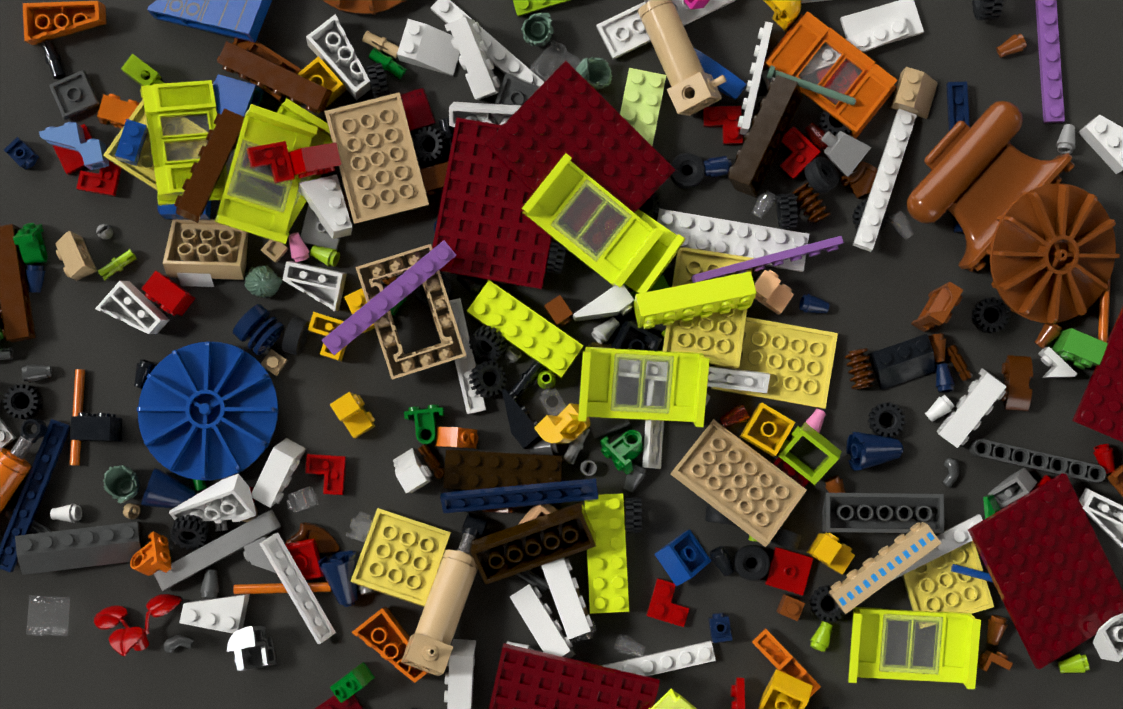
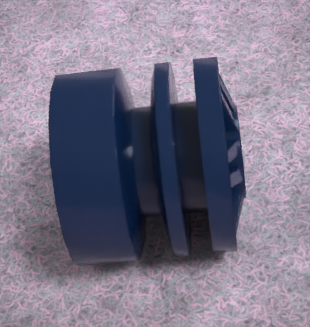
[233,304,285,355]

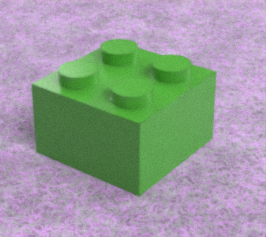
[1052,328,1108,369]

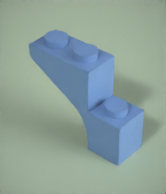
[39,122,110,171]

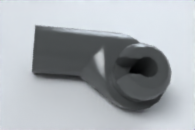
[942,458,960,488]
[164,634,194,653]

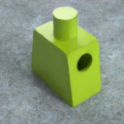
[121,54,164,86]

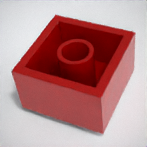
[289,142,341,178]
[142,270,196,316]

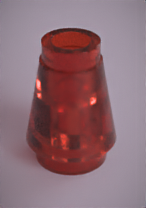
[805,123,828,151]
[720,404,750,428]

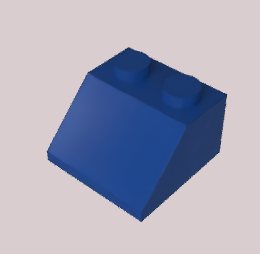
[655,529,711,586]

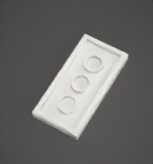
[840,0,924,44]

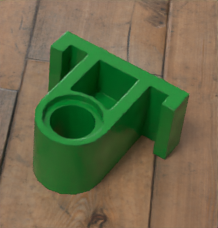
[13,223,48,265]
[404,404,445,445]
[601,430,643,475]
[330,662,375,703]

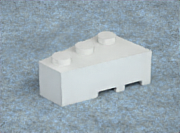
[95,281,169,334]
[251,438,306,508]

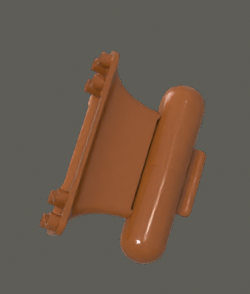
[907,101,1075,272]

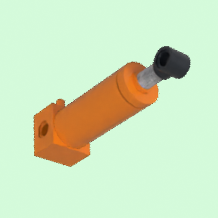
[0,419,47,514]

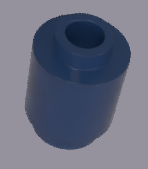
[703,156,732,177]

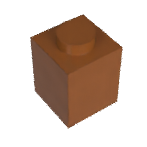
[544,295,573,327]
[776,594,805,621]

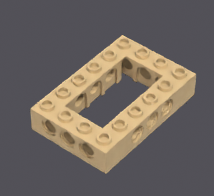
[356,244,467,380]

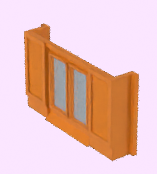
[763,11,897,138]

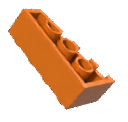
[23,1,106,45]
[97,94,139,129]
[352,606,427,683]

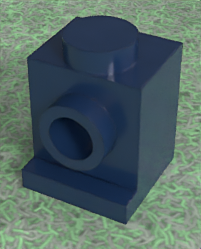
[4,137,39,170]
[708,612,733,643]

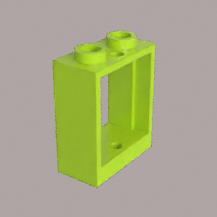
[778,422,842,485]

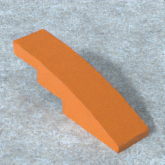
[752,628,821,697]

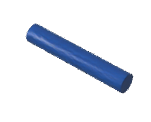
[951,564,993,582]

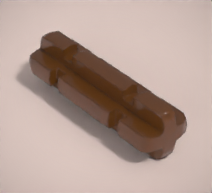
[946,345,972,381]
[418,444,444,479]

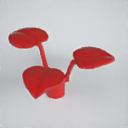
[94,594,182,657]

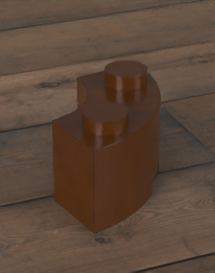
[1000,355,1033,411]

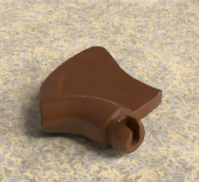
[840,161,878,198]
[286,522,340,553]

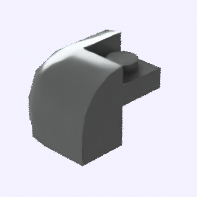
[227,626,277,671]

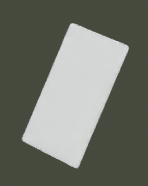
[177,273,214,287]

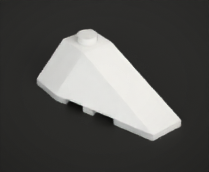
[169,474,256,523]
[1093,613,1123,662]

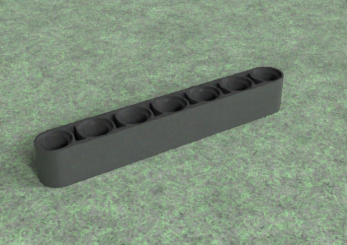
[969,439,1106,483]

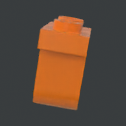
[436,427,478,449]
[130,531,172,576]

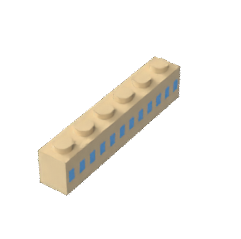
[828,522,941,614]

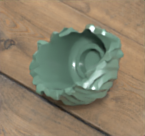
[521,13,554,47]
[576,57,613,90]
[244,266,282,298]
[103,465,140,504]

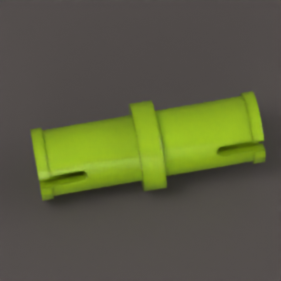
[98,249,137,280]

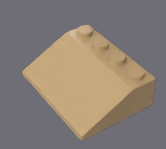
[163,219,248,280]

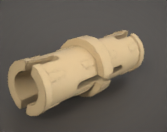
[362,31,399,58]

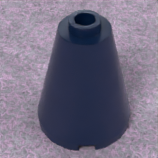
[846,432,903,471]
[141,468,196,509]
[318,550,358,607]

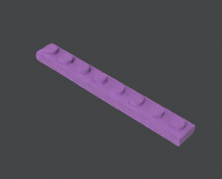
[1035,0,1065,123]
[691,236,843,283]
[321,240,457,355]

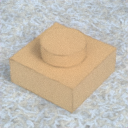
[261,240,288,263]
[261,349,288,376]

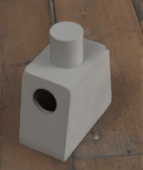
[822,131,871,176]

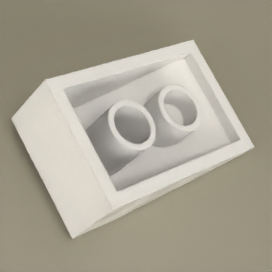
[397,19,460,76]
[573,285,634,322]

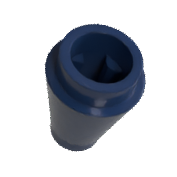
[26,265,45,292]
[799,294,829,314]
[936,364,955,393]

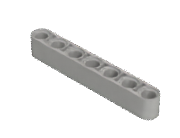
[154,510,281,591]

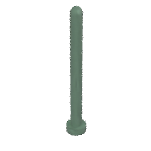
[766,65,856,105]

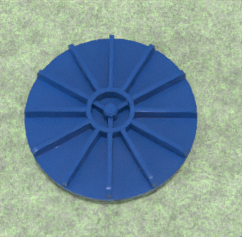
[137,341,279,480]

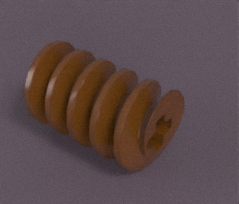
[792,182,831,224]
[845,348,875,390]

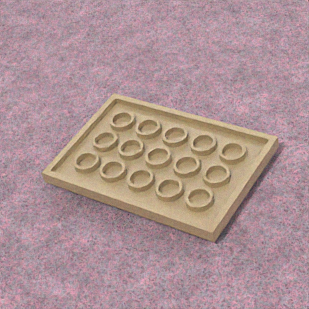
[325,92,429,224]
[671,419,807,547]

